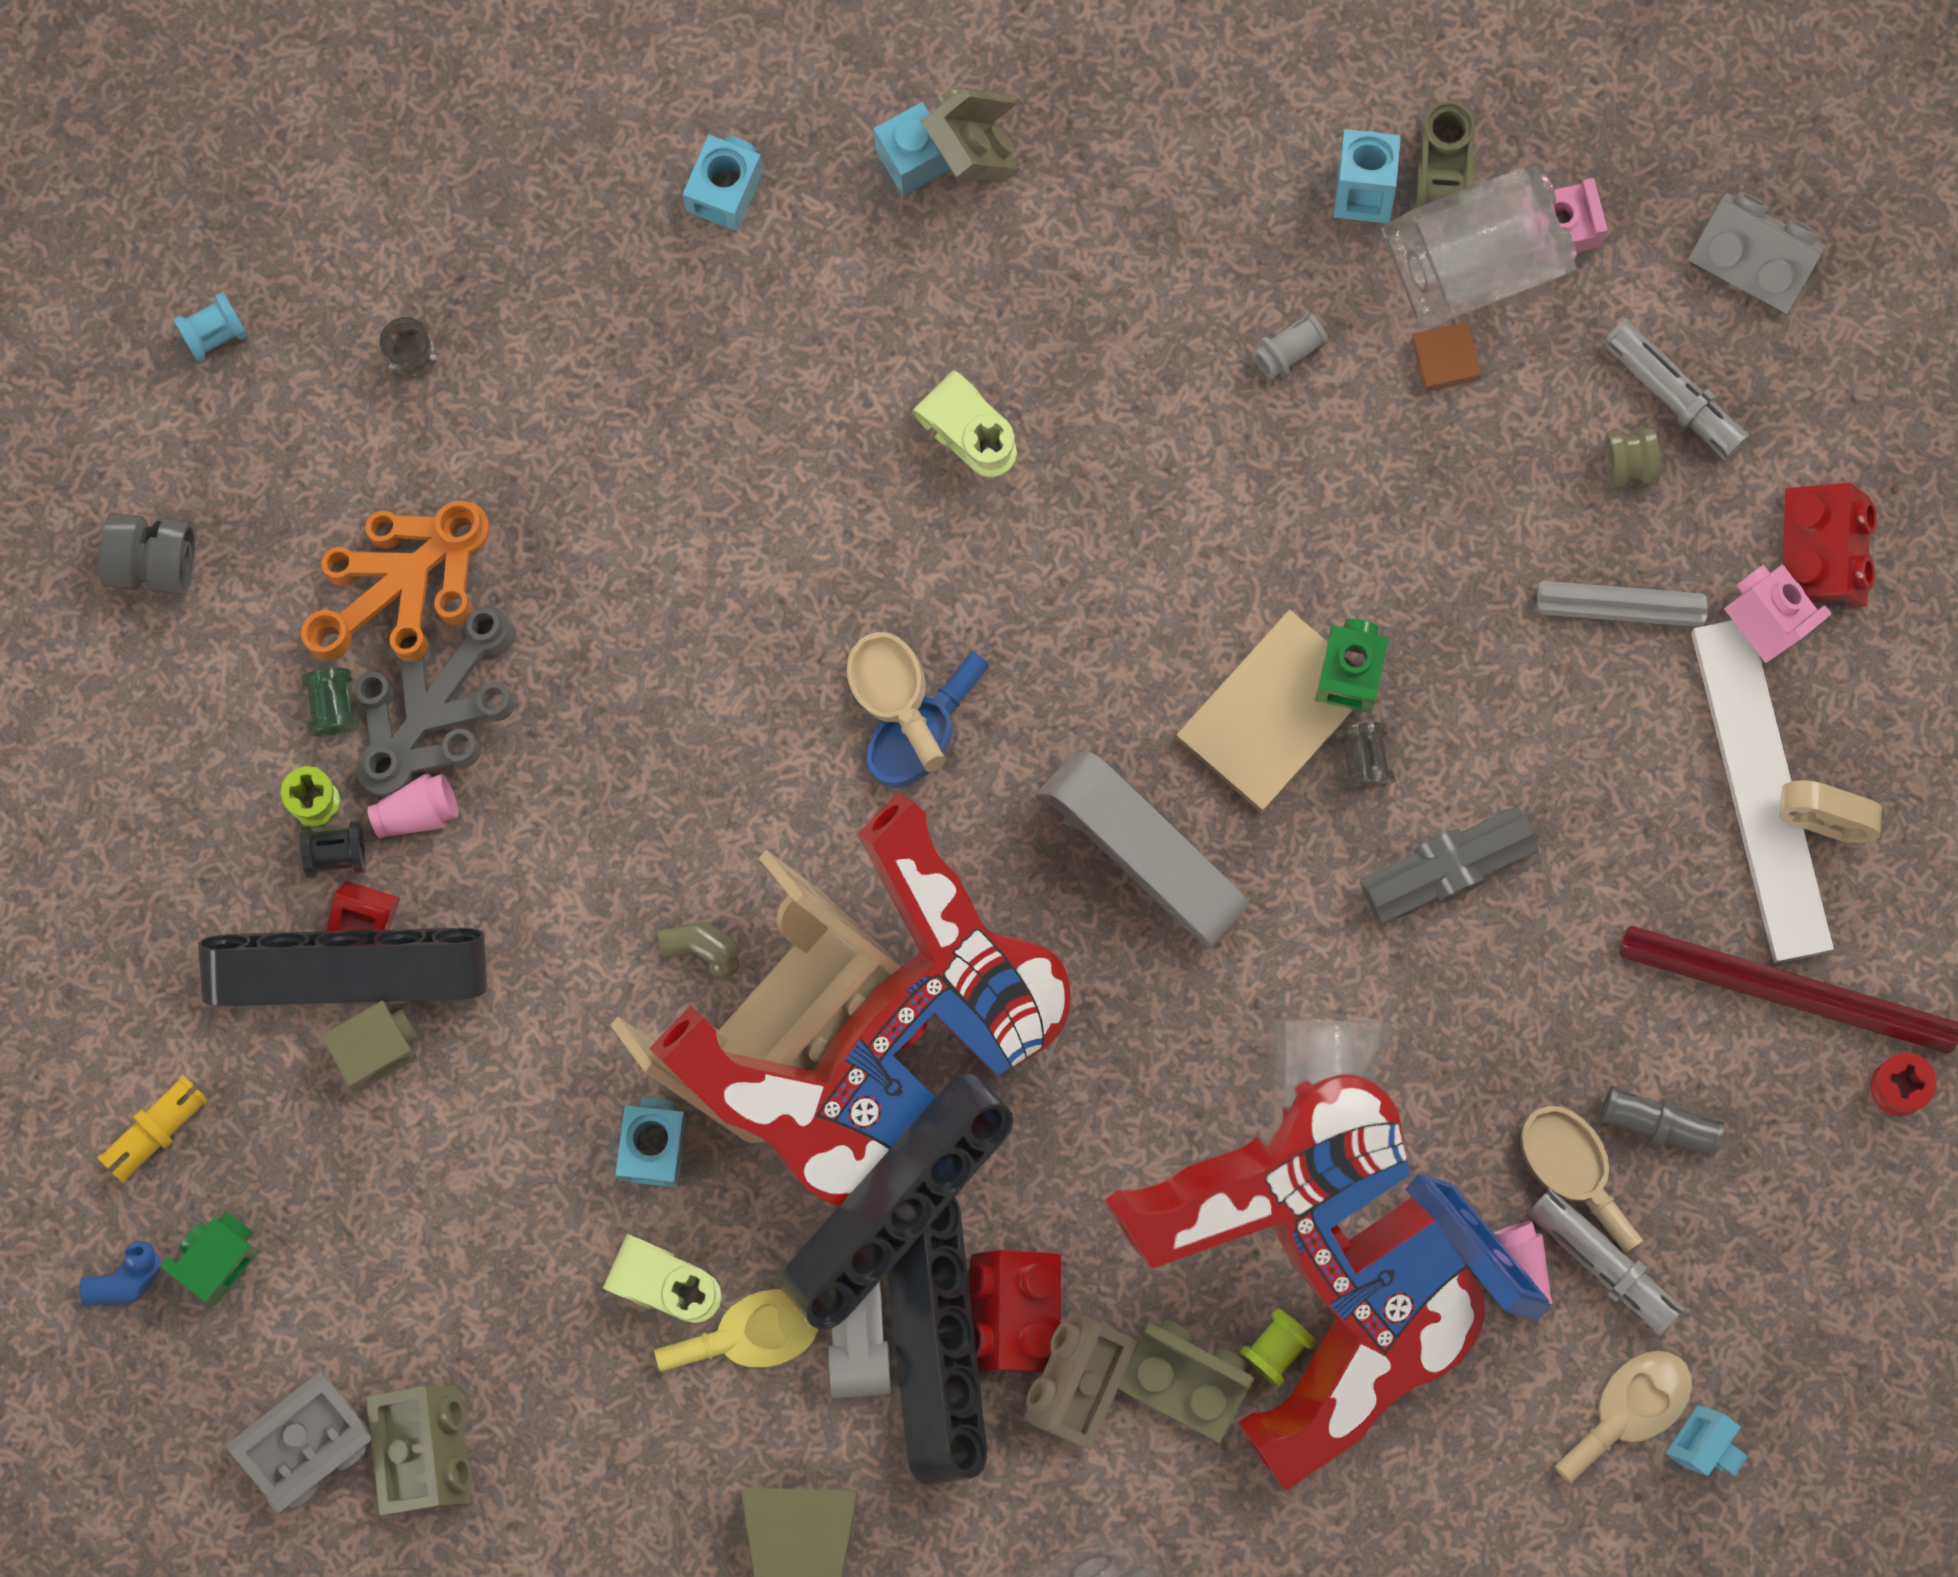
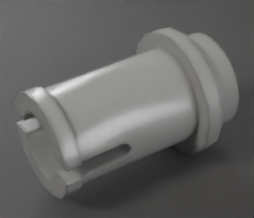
[1253,313,1328,379]

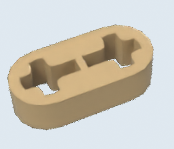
[1779,780,1882,843]

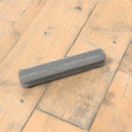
[1536,581,1708,627]

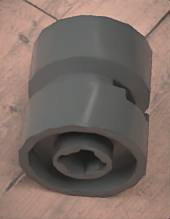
[99,513,196,595]

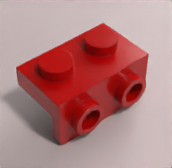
[1783,483,1877,607]
[967,1250,1061,1373]

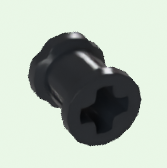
[300,821,366,879]

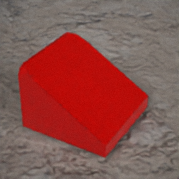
[326,881,400,931]

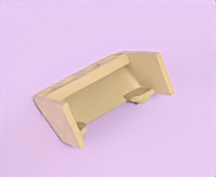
[610,850,901,1143]

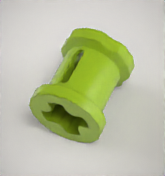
[280,766,341,827]
[1239,1308,1317,1388]

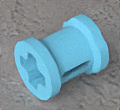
[173,292,248,364]

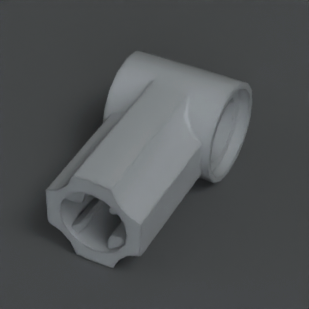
[828,1282,891,1399]

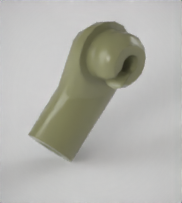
[657,922,740,978]

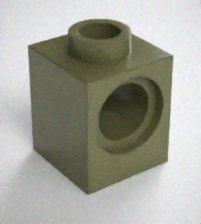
[321,1000,420,1093]

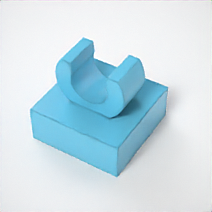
[1665,1405,1748,1476]

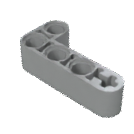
[1035,751,1250,949]

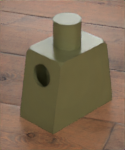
[742,1488,858,1577]

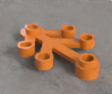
[301,501,490,662]

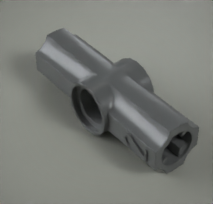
[1359,806,1539,926]

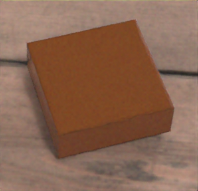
[1411,321,1482,392]

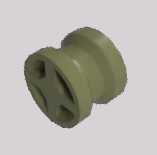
[1604,427,1661,488]

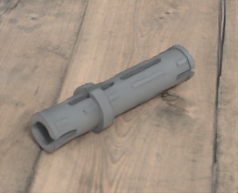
[1602,318,1750,462]
[1526,1188,1685,1336]

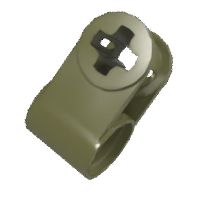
[1413,101,1475,215]

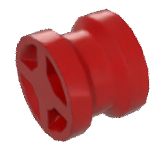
[1870,1053,1937,1116]

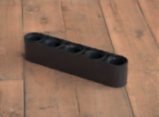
[198,927,488,1006]
[780,1075,1014,1330]
[888,1197,987,1485]

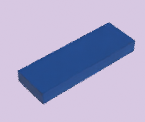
[1405,1174,1551,1321]

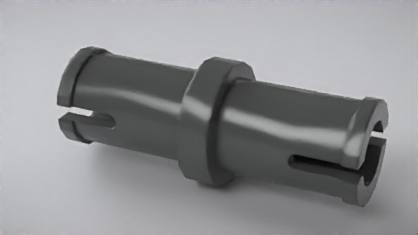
[1600,1086,1725,1158]

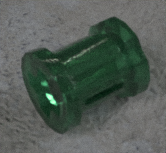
[300,668,359,737]

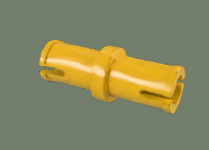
[97,1075,209,1184]

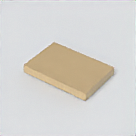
[1175,609,1357,813]

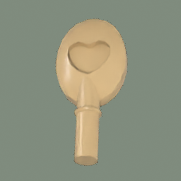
[847,632,946,771]
[1520,1106,1643,1254]
[1554,1351,1692,1484]

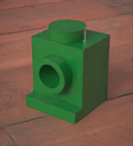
[1315,619,1389,714]
[160,1211,259,1307]

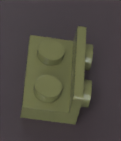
[921,87,1021,183]
[1117,1319,1255,1444]
[366,1385,472,1516]

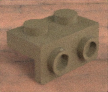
[1023,1310,1138,1450]

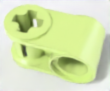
[912,370,1017,478]
[603,1234,722,1323]

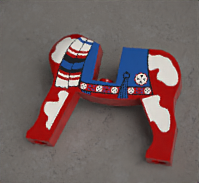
[649,792,1071,1206]
[1104,1075,1485,1491]

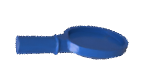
[866,652,989,788]

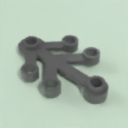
[355,606,515,796]

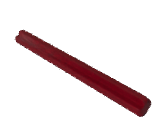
[1619,926,1958,1053]

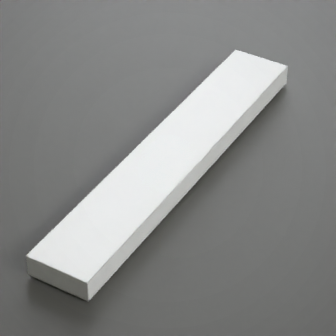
[1691,620,1834,964]

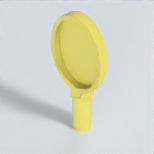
[654,1289,819,1372]

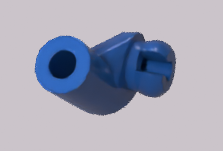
[80,1241,161,1306]

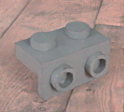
[1688,192,1825,314]
[226,1370,372,1514]

